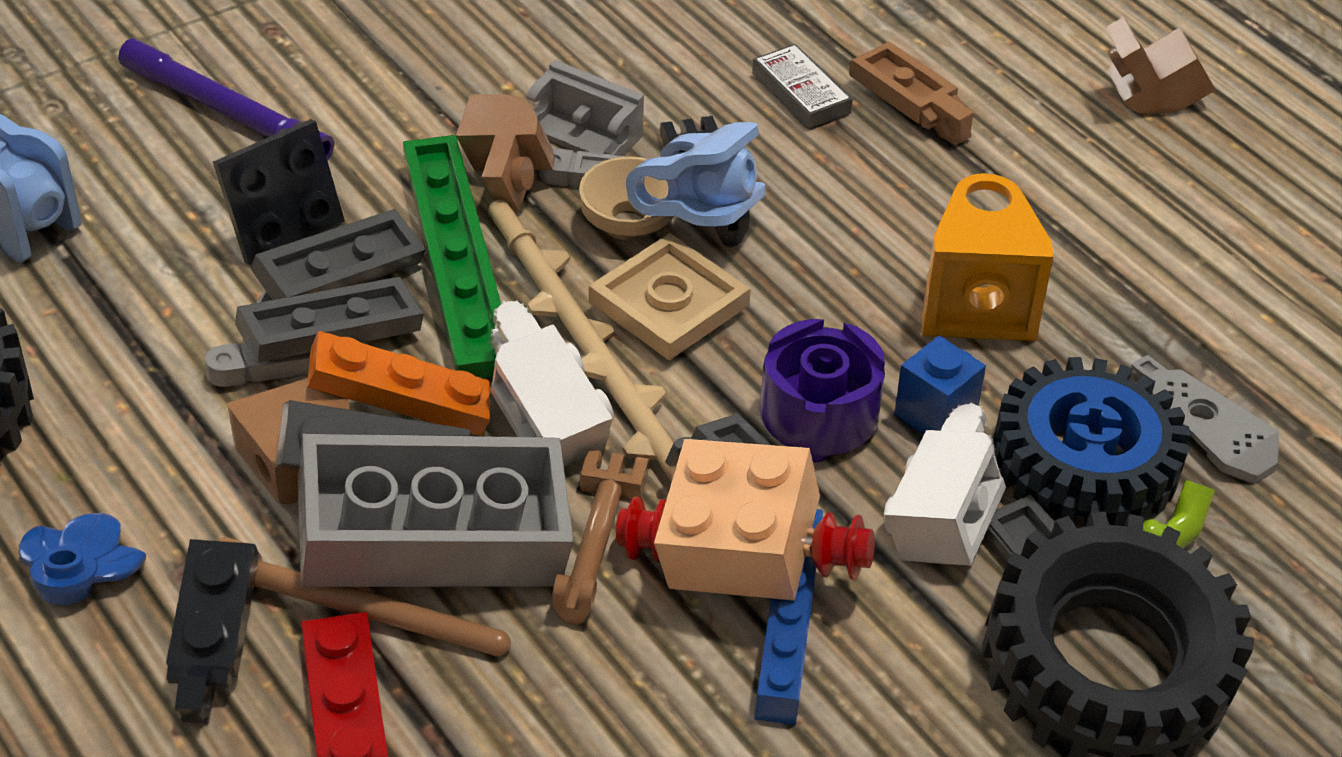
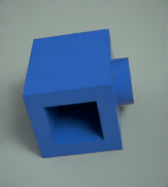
[894,335,986,435]

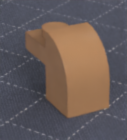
[1106,17,1216,115]
[456,94,554,212]

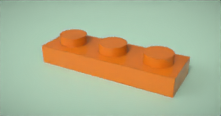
[307,330,490,436]

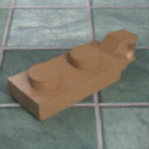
[849,41,974,145]

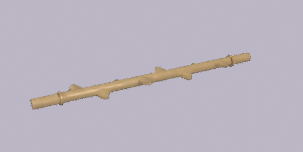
[488,199,766,602]

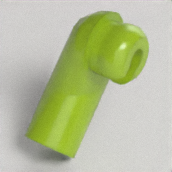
[1143,479,1216,549]

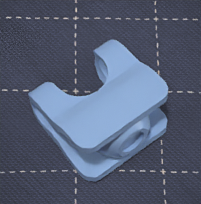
[0,114,82,263]
[626,122,766,226]

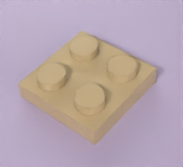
[589,233,751,361]

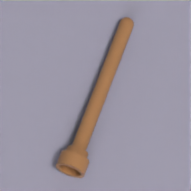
[219,537,511,656]

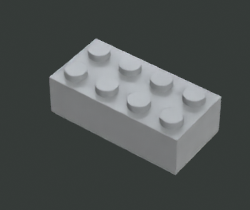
[298,434,573,587]

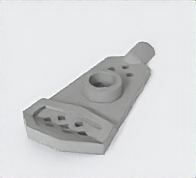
[1131,355,1279,484]

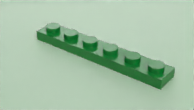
[403,135,501,378]

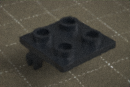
[213,119,345,265]

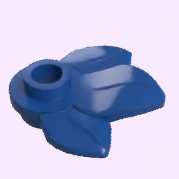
[19,513,146,605]

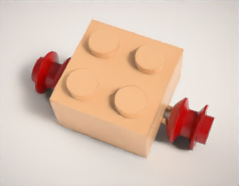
[616,439,875,601]

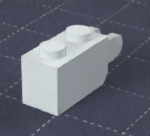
[490,300,614,466]
[884,402,1006,566]

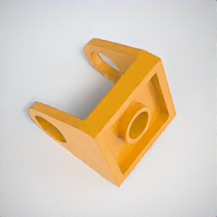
[921,173,1054,341]

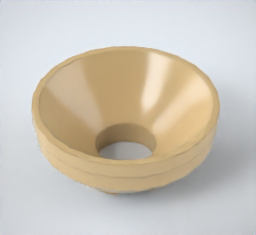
[579,156,674,241]

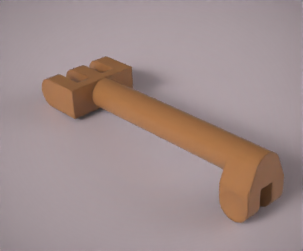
[553,449,650,625]

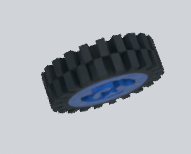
[993,357,1190,526]

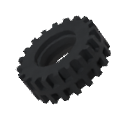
[982,512,1254,757]

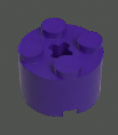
[760,319,885,463]

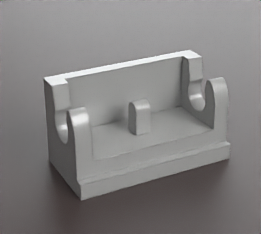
[526,60,644,156]

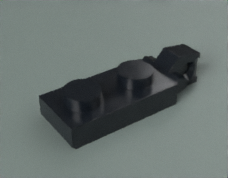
[166,539,259,724]

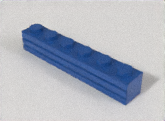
[754,509,824,725]

